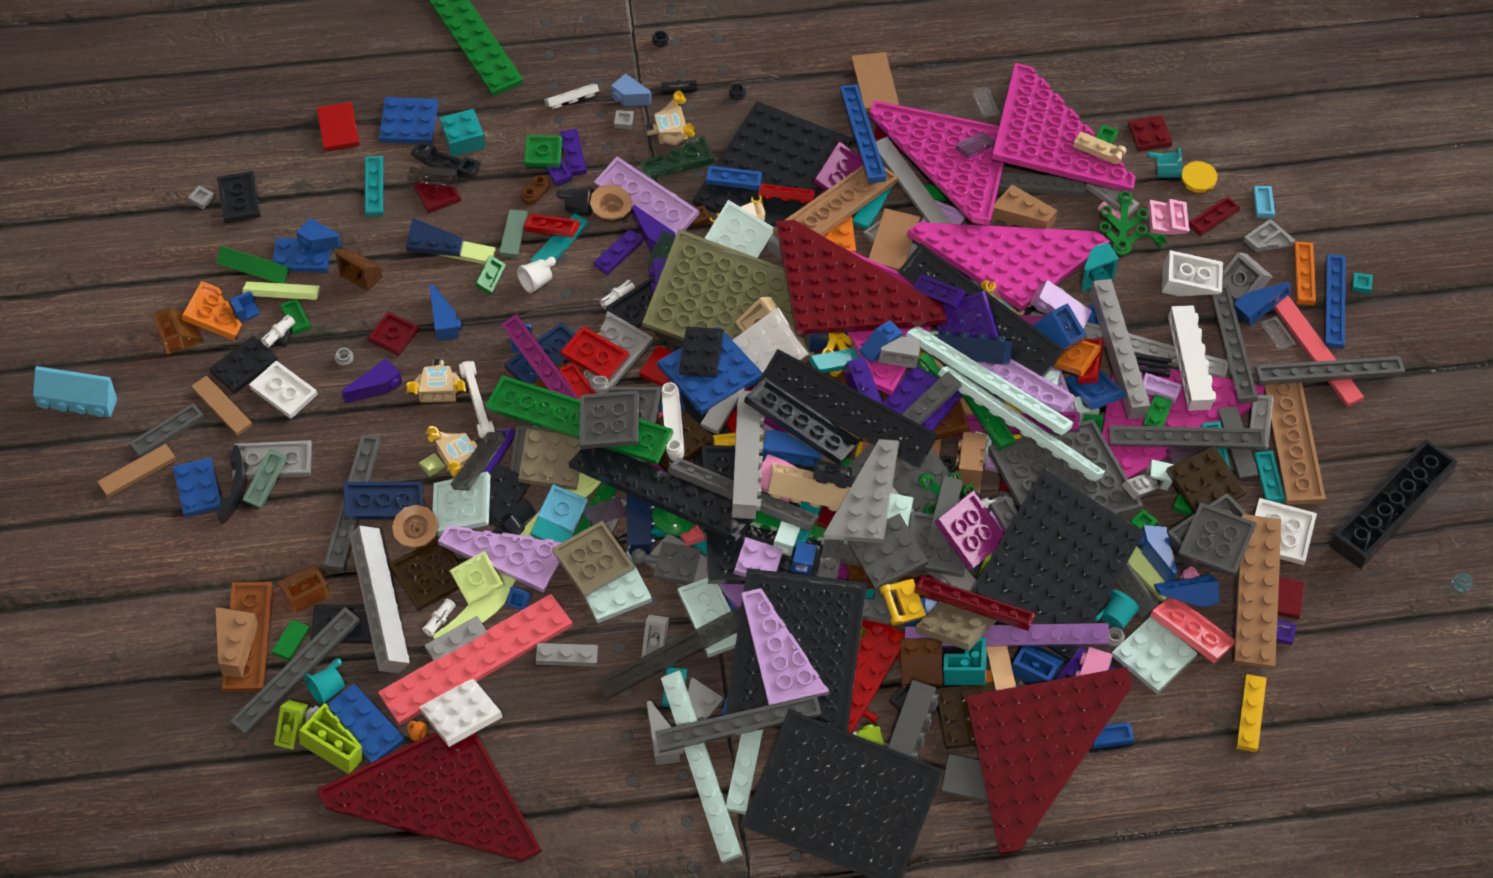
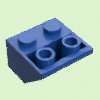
[1033,303,1087,351]
[1012,646,1065,684]

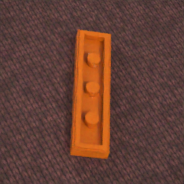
[1294,242,1316,305]

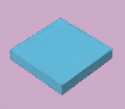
[537,484,589,533]

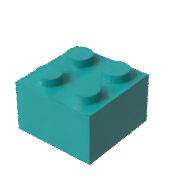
[440,109,485,157]

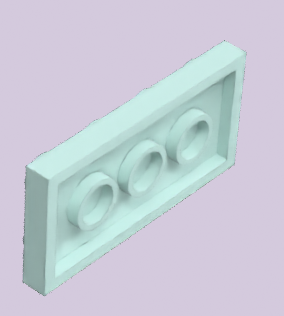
[677,578,738,658]

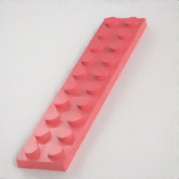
[378,594,573,726]

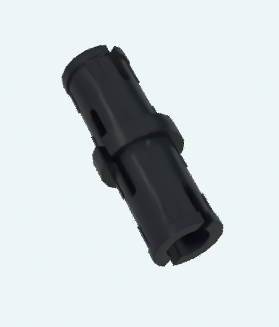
[661,79,697,93]

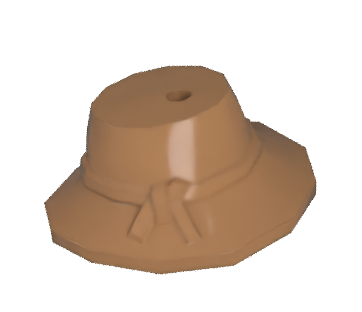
[590,184,632,222]
[392,505,438,548]

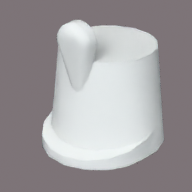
[517,257,556,293]

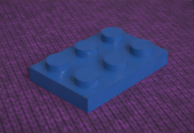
[273,238,331,273]
[1064,370,1125,410]
[173,457,221,518]

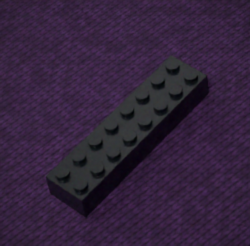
[1330,439,1458,569]

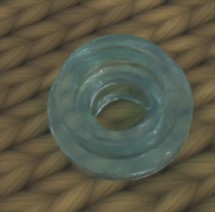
[1452,573,1473,592]

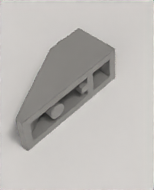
[647,701,684,765]

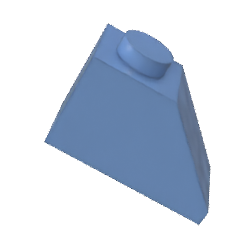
[611,74,652,106]

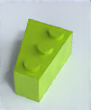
[299,703,362,774]

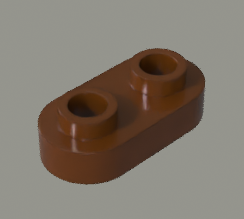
[521,175,550,205]

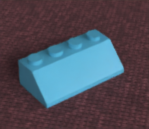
[33,366,117,418]

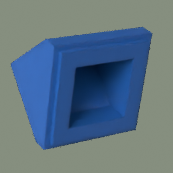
[507,586,532,610]

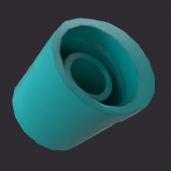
[1147,147,1182,178]
[1094,590,1139,630]
[304,658,345,705]

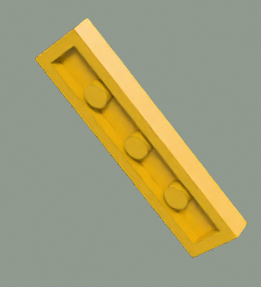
[1236,674,1266,753]

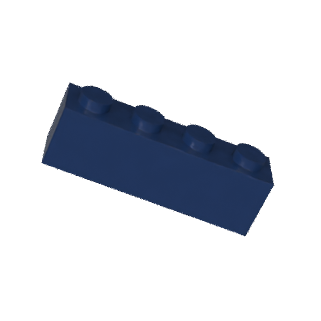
[933,331,1012,364]
[626,493,656,555]

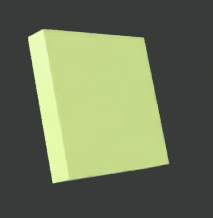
[450,551,504,605]

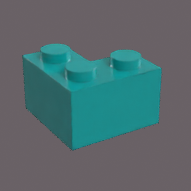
[944,638,987,685]

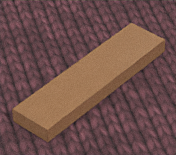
[191,376,253,437]
[97,444,176,498]

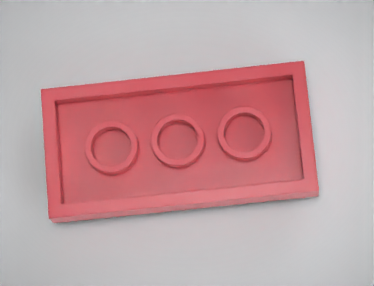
[1150,598,1235,663]

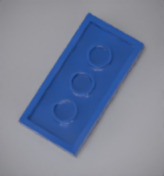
[327,684,405,763]

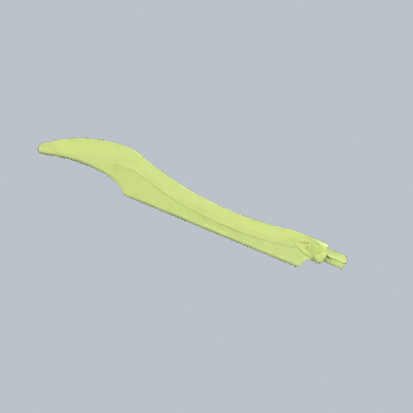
[433,472,602,640]

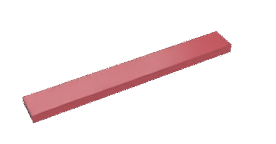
[1273,296,1364,407]

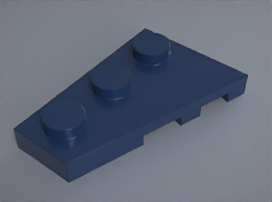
[406,218,464,257]

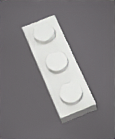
[544,84,599,109]

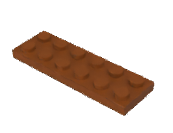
[222,582,273,692]

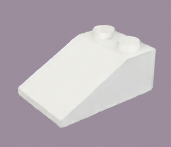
[1161,251,1223,296]

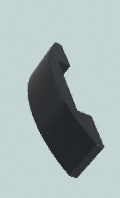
[411,141,481,177]
[217,445,246,524]

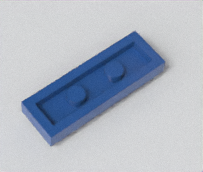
[706,166,762,191]

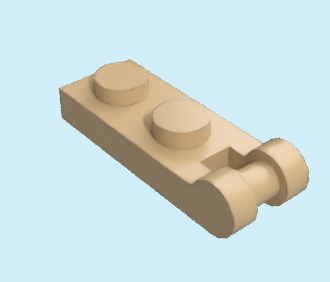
[1073,132,1126,164]

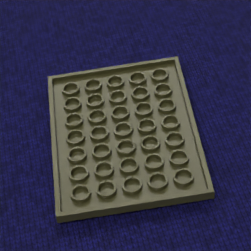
[642,229,795,341]

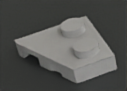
[1243,219,1295,252]
[688,677,724,721]

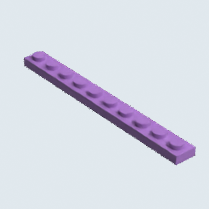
[905,623,1109,647]

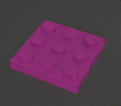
[934,490,1004,570]

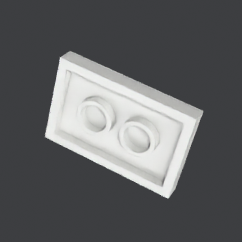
[249,361,318,419]

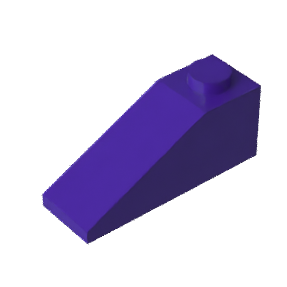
[632,205,676,257]
[341,359,402,403]

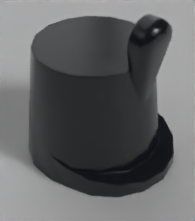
[556,186,594,216]

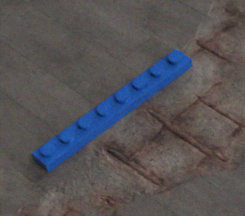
[840,84,886,184]

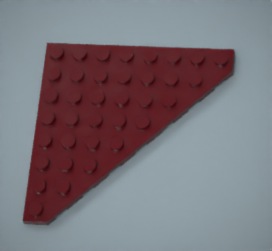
[776,220,947,335]
[966,667,1132,855]
[317,732,542,862]

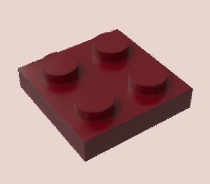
[1128,115,1173,152]

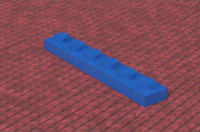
[1325,254,1346,349]

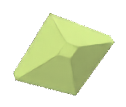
[419,453,446,477]

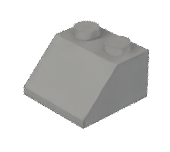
[1222,252,1273,299]

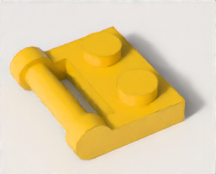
[879,579,926,626]

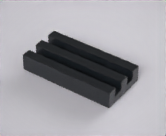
[1134,353,1172,378]

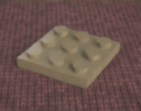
[518,428,581,490]
[552,521,635,598]
[916,602,996,651]

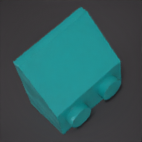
[1080,242,1119,292]

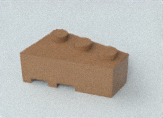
[991,185,1057,229]
[954,432,987,493]
[215,607,258,678]

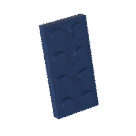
[504,322,575,385]
[343,482,423,520]

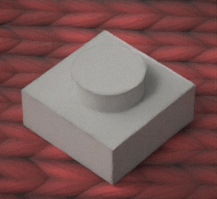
[614,110,634,130]
[188,185,215,209]

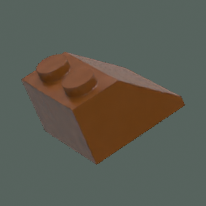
[335,249,382,292]
[901,639,943,686]

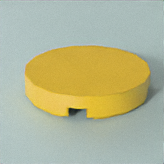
[1181,161,1217,193]

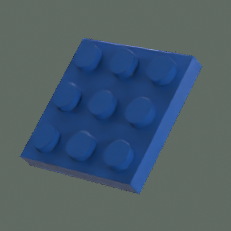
[379,97,438,145]

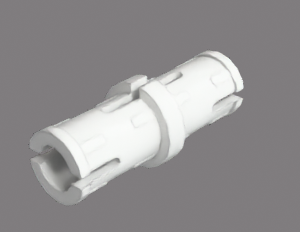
[600,280,635,310]
[261,315,295,348]
[422,599,456,637]

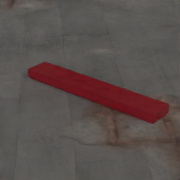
[914,576,1036,631]

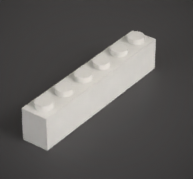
[1168,306,1216,411]

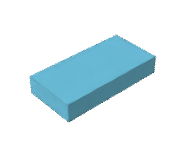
[1253,186,1275,218]

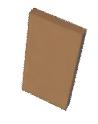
[851,52,899,112]
[869,208,920,271]

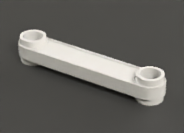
[459,361,495,439]
[662,382,684,461]

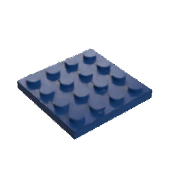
[657,326,763,415]

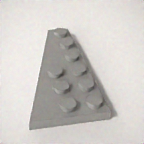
[583,311,653,394]
[823,439,899,543]

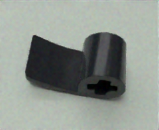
[499,499,536,535]

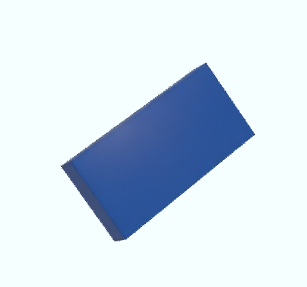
[1093,722,1134,749]

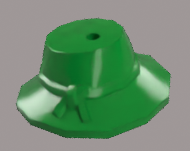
[652,506,696,536]

